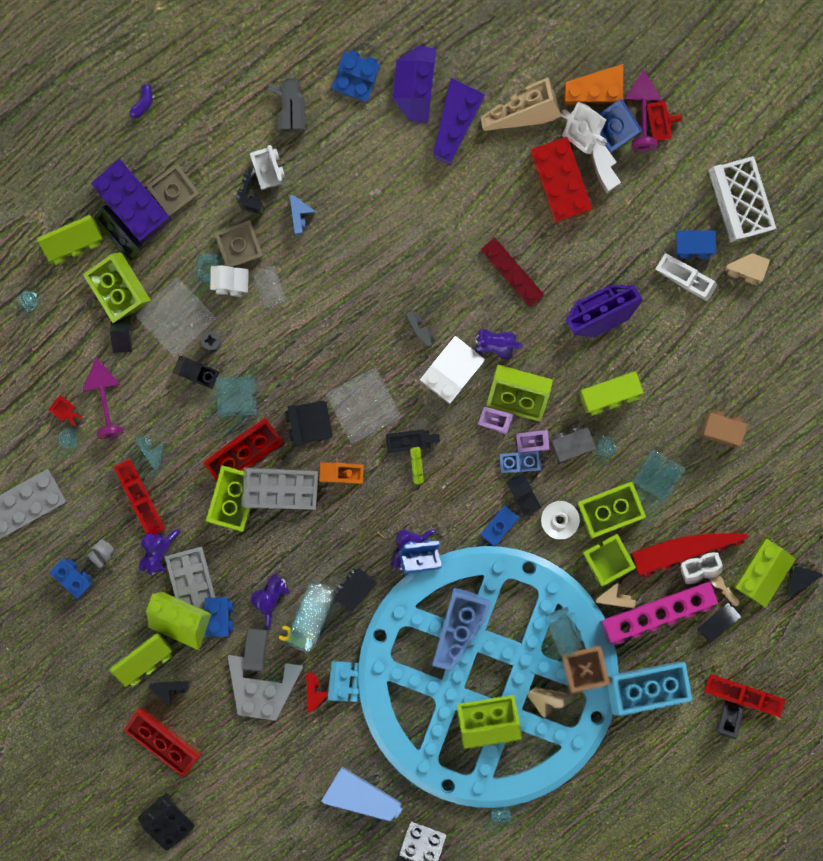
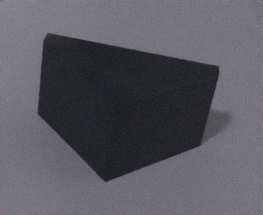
[110,314,132,353]
[785,566,823,596]

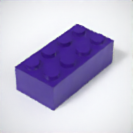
[91,159,171,244]

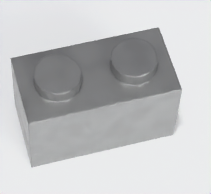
[551,425,596,463]

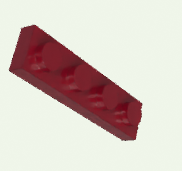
[480,237,545,307]

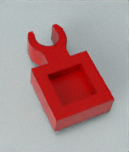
[48,395,83,427]

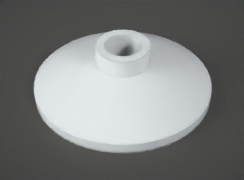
[541,501,580,539]

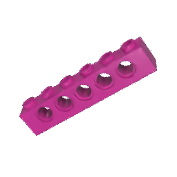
[600,581,718,645]

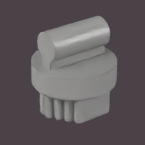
[87,539,114,568]

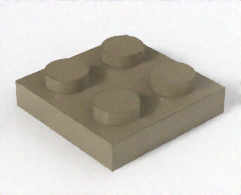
[147,163,200,217]
[214,220,264,267]

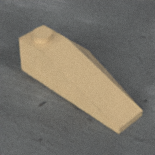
[480,78,561,131]

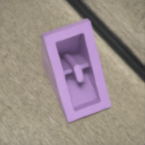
[478,406,513,434]
[517,430,549,453]

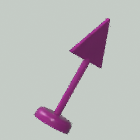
[625,69,662,151]
[83,357,124,439]

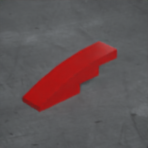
[113,458,166,535]
[704,674,787,718]

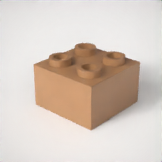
[699,410,748,448]
[561,646,610,694]

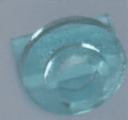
[17,290,39,313]
[58,428,78,449]
[596,436,616,457]
[491,806,511,824]

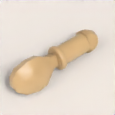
[709,576,740,606]

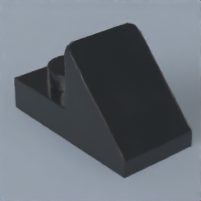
[507,474,541,517]
[149,680,190,706]
[715,700,743,740]

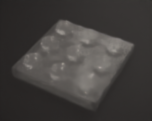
[136,277,217,358]
[325,367,402,444]

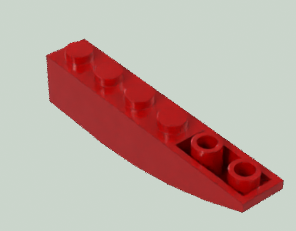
[630,533,749,578]

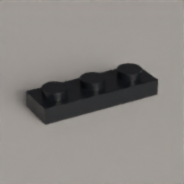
[94,205,144,261]

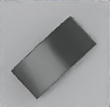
[406,311,435,348]
[243,629,268,672]

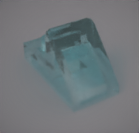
[134,435,166,471]

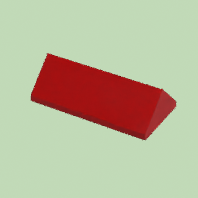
[203,417,284,481]
[123,707,202,778]

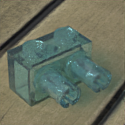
[546,607,584,656]

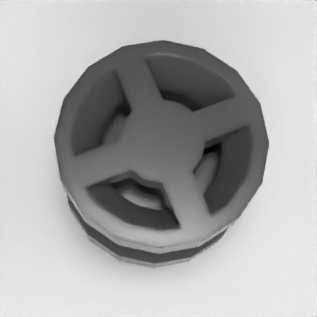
[201,331,221,351]

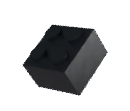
[333,567,377,612]

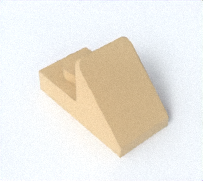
[595,582,636,608]
[528,687,571,717]

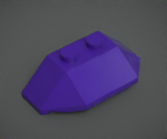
[393,46,436,123]
[565,285,643,337]

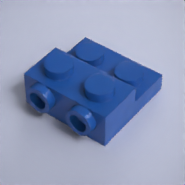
[332,50,380,103]
[599,99,643,153]

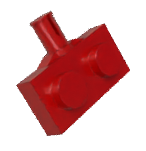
[646,101,682,142]

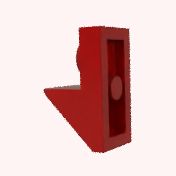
[306,672,329,712]

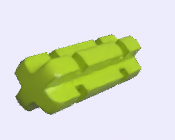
[410,447,424,484]

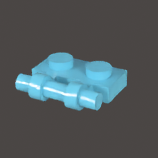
[328,661,359,702]

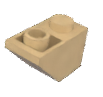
[724,253,770,285]

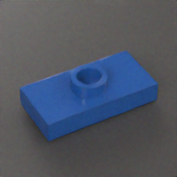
[480,505,519,547]

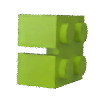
[582,534,636,586]

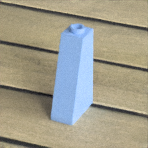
[321,767,402,821]

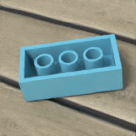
[607,662,692,716]

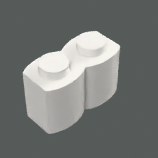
[210,266,249,296]
[681,553,722,584]

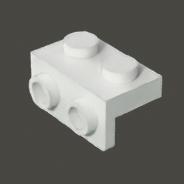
[250,145,285,190]

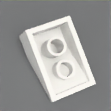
[420,336,485,404]

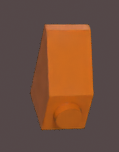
[319,462,364,484]

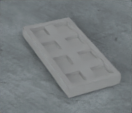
[242,468,319,510]
[0,469,67,540]
[165,547,216,611]

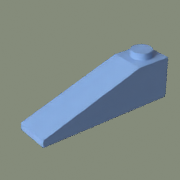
[433,588,491,671]

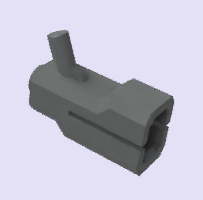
[268,78,305,132]

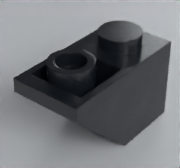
[172,356,220,389]

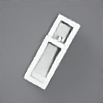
[591,142,621,194]
[656,253,717,302]

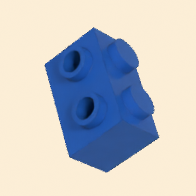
[675,231,716,259]

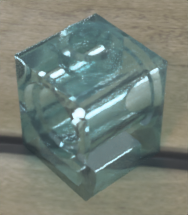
[197,254,219,283]

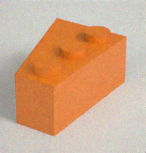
[564,64,623,106]

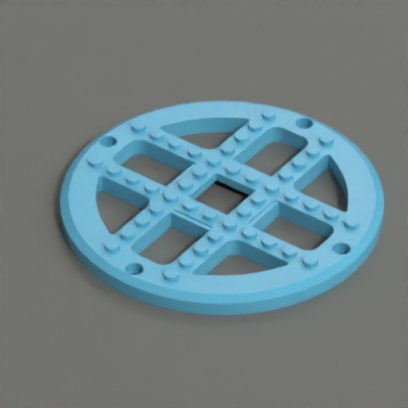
[358,546,619,808]

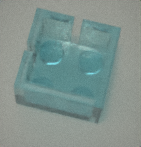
[216,376,258,418]
[631,449,685,502]

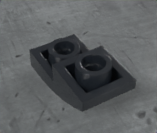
[697,602,741,643]

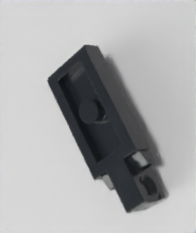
[386,430,440,453]

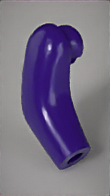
[130,84,153,119]

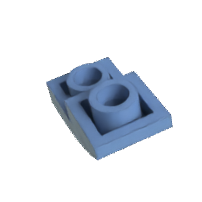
[500,451,542,473]

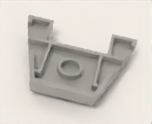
[228,655,303,721]

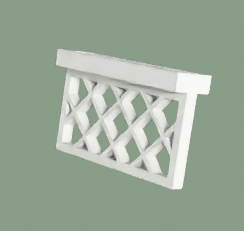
[708,156,776,242]

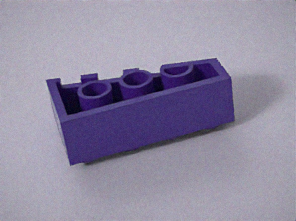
[433,78,485,166]

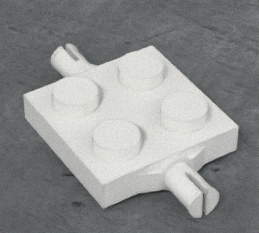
[561,102,607,154]

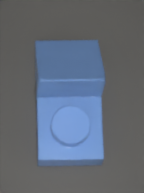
[290,195,316,236]

